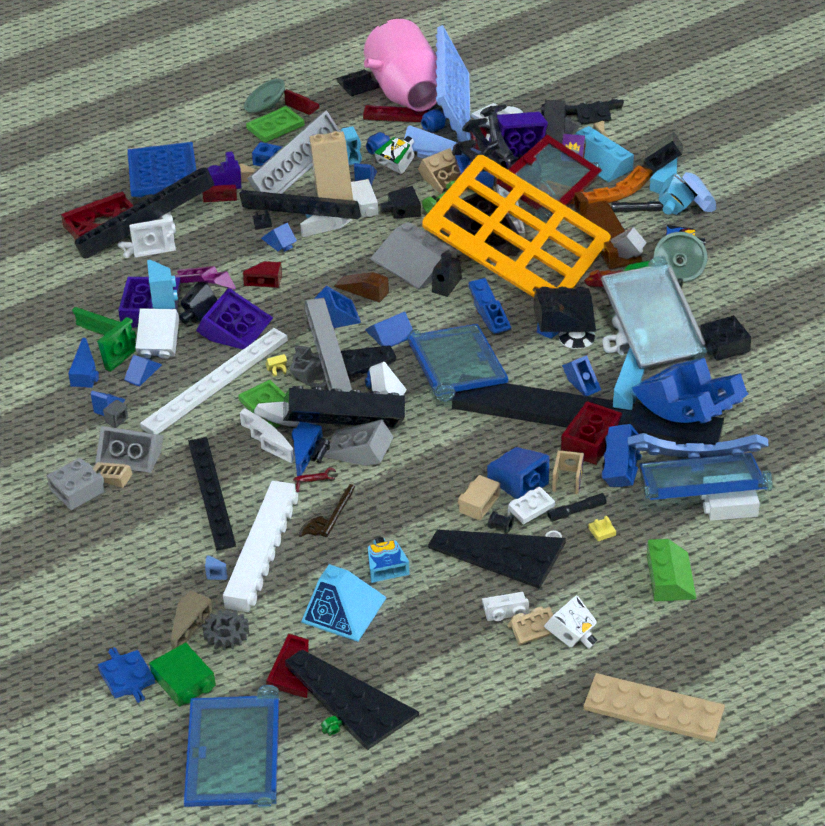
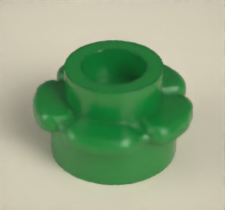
[321,716,342,736]

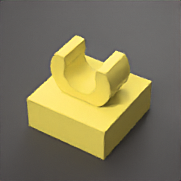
[266,354,287,377]
[589,516,616,541]

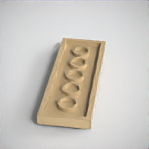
[584,673,725,742]

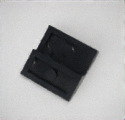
[336,69,380,96]

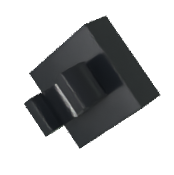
[252,210,272,230]

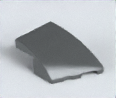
[290,345,328,390]

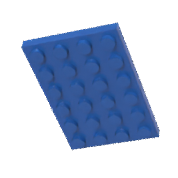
[127,142,197,198]

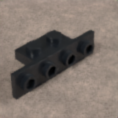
[566,99,624,125]

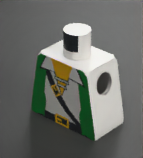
[374,136,414,174]

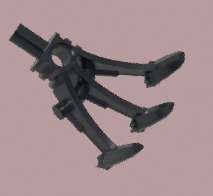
[452,104,527,182]

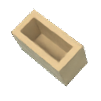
[458,475,500,521]

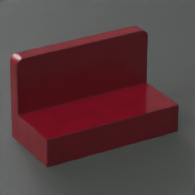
[284,89,320,115]
[202,185,237,203]

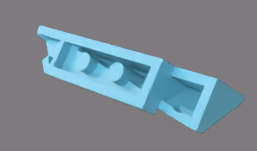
[613,348,645,410]

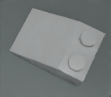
[324,420,393,466]

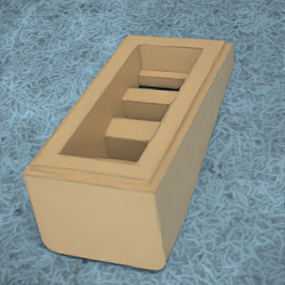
[93,462,132,488]

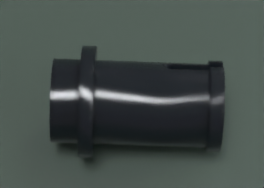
[310,438,330,463]

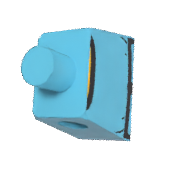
[658,173,698,215]

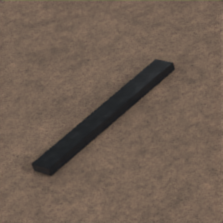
[188,437,236,551]

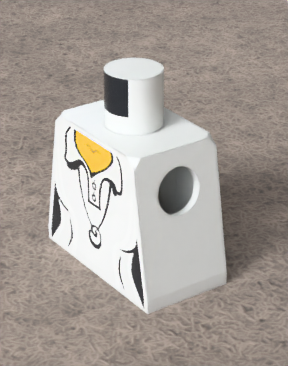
[544,595,598,649]

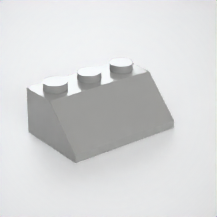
[95,426,164,473]

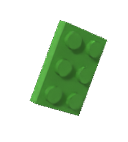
[246,106,305,143]
[238,380,286,428]

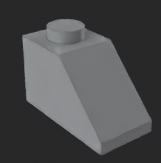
[603,227,646,259]

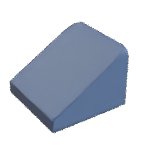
[205,556,228,580]

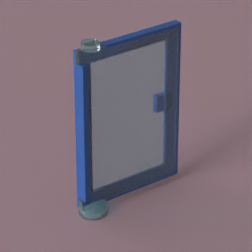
[407,324,508,402]
[639,453,773,500]
[184,685,279,808]

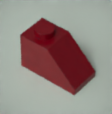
[243,261,282,288]

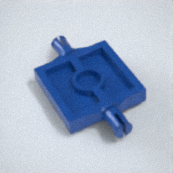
[98,647,155,703]

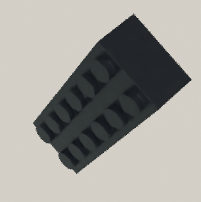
[283,386,405,428]

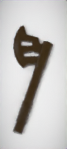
[299,484,355,537]

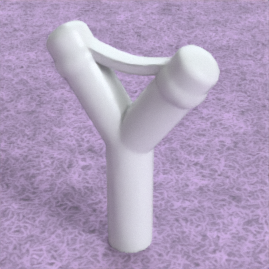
[118,241,134,258]

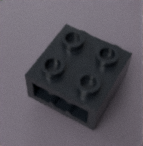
[700,315,752,361]

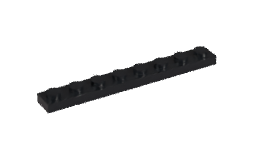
[239,190,361,220]

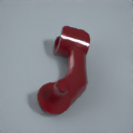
[293,468,336,492]

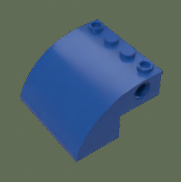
[632,358,749,423]

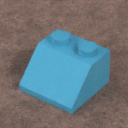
[147,260,178,309]

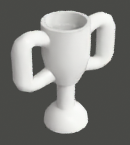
[602,315,647,355]

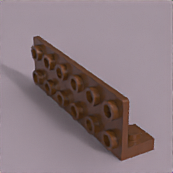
[574,191,642,269]

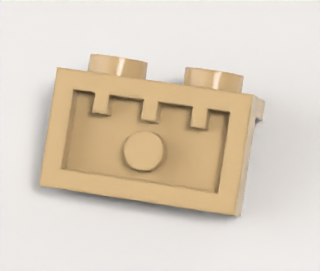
[507,607,553,645]

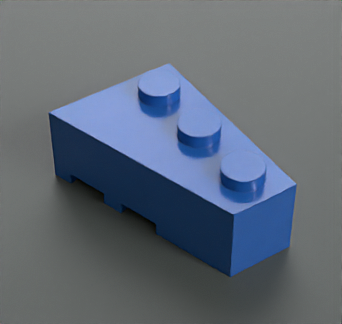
[602,424,642,487]

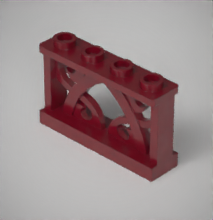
[61,191,133,240]

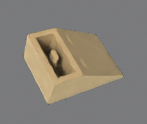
[418,148,471,194]

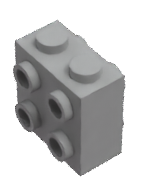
[47,458,104,510]

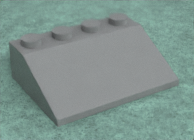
[370,221,457,290]

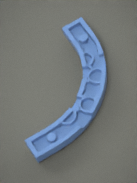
[628,433,768,459]

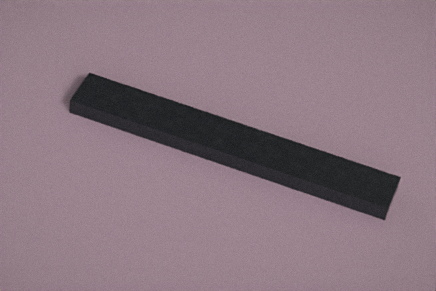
[452,376,724,445]

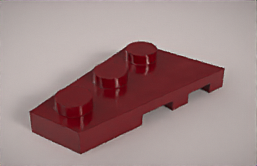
[266,633,309,698]

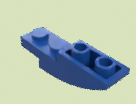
[468,278,511,334]

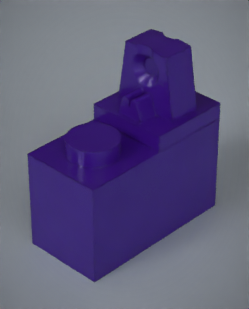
[207,151,242,189]

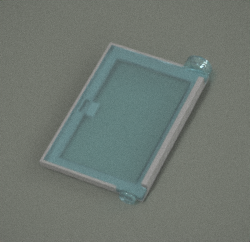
[601,256,707,369]

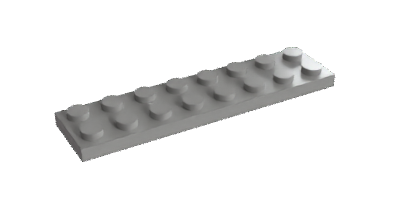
[247,110,340,194]

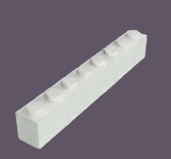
[223,481,298,612]

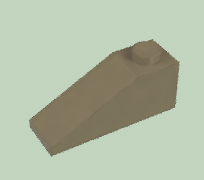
[170,590,213,650]

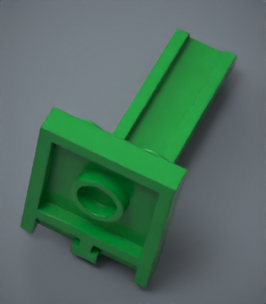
[72,307,137,372]

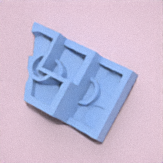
[682,172,716,212]

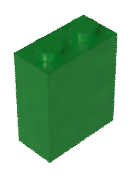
[149,642,216,707]

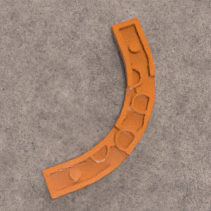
[539,165,653,204]

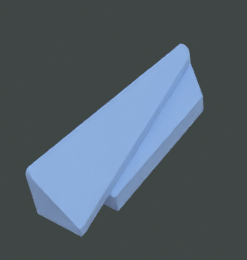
[404,125,481,158]

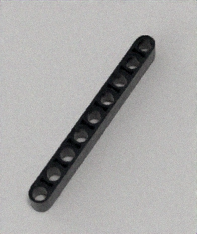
[74,167,214,259]

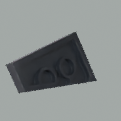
[341,345,396,379]

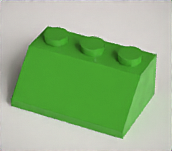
[647,539,696,601]

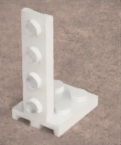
[129,212,176,257]

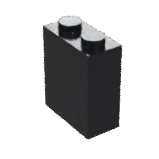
[644,132,683,173]

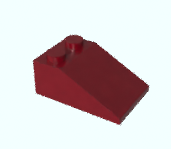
[561,401,622,465]

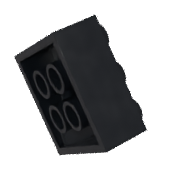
[534,286,596,332]

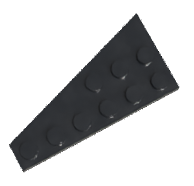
[428,529,566,589]
[285,649,419,750]

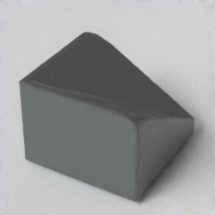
[103,400,128,428]

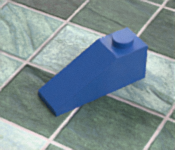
[68,338,99,388]
[291,422,323,476]

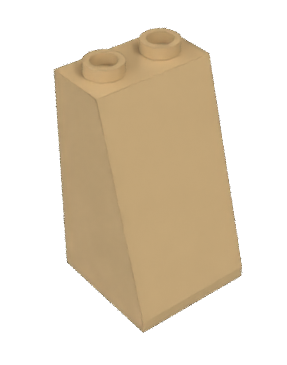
[309,131,353,200]

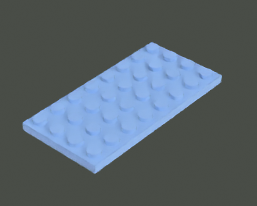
[436,25,471,142]

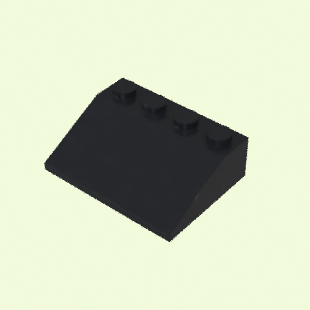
[447,187,522,261]

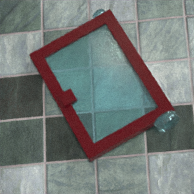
[496,135,602,223]

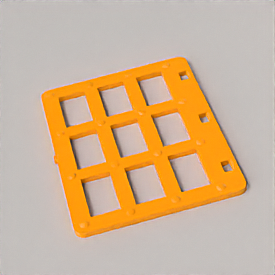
[422,155,611,297]

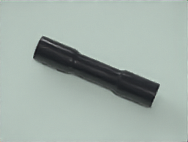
[611,201,664,213]
[547,493,607,522]

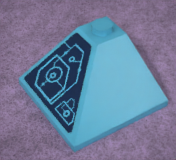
[301,564,386,642]

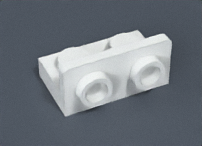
[507,487,555,525]
[482,592,529,621]

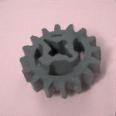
[202,609,249,650]

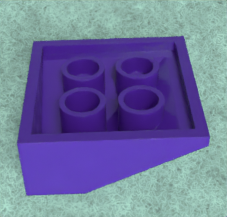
[196,289,273,350]

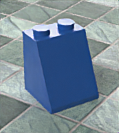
[487,447,549,499]

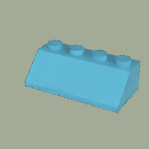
[575,126,634,182]

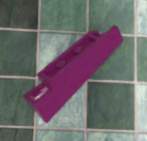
[175,266,236,290]

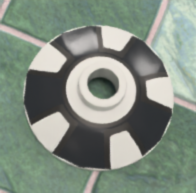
[559,332,595,349]

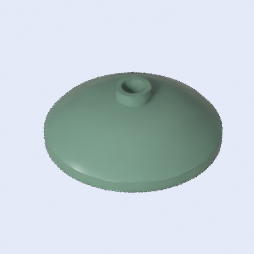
[244,78,285,113]
[654,232,708,283]

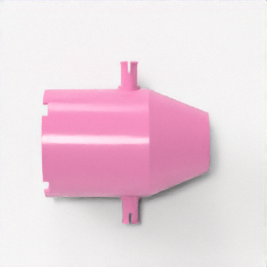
[364,19,437,111]

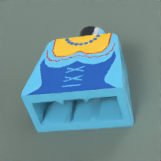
[368,537,410,583]

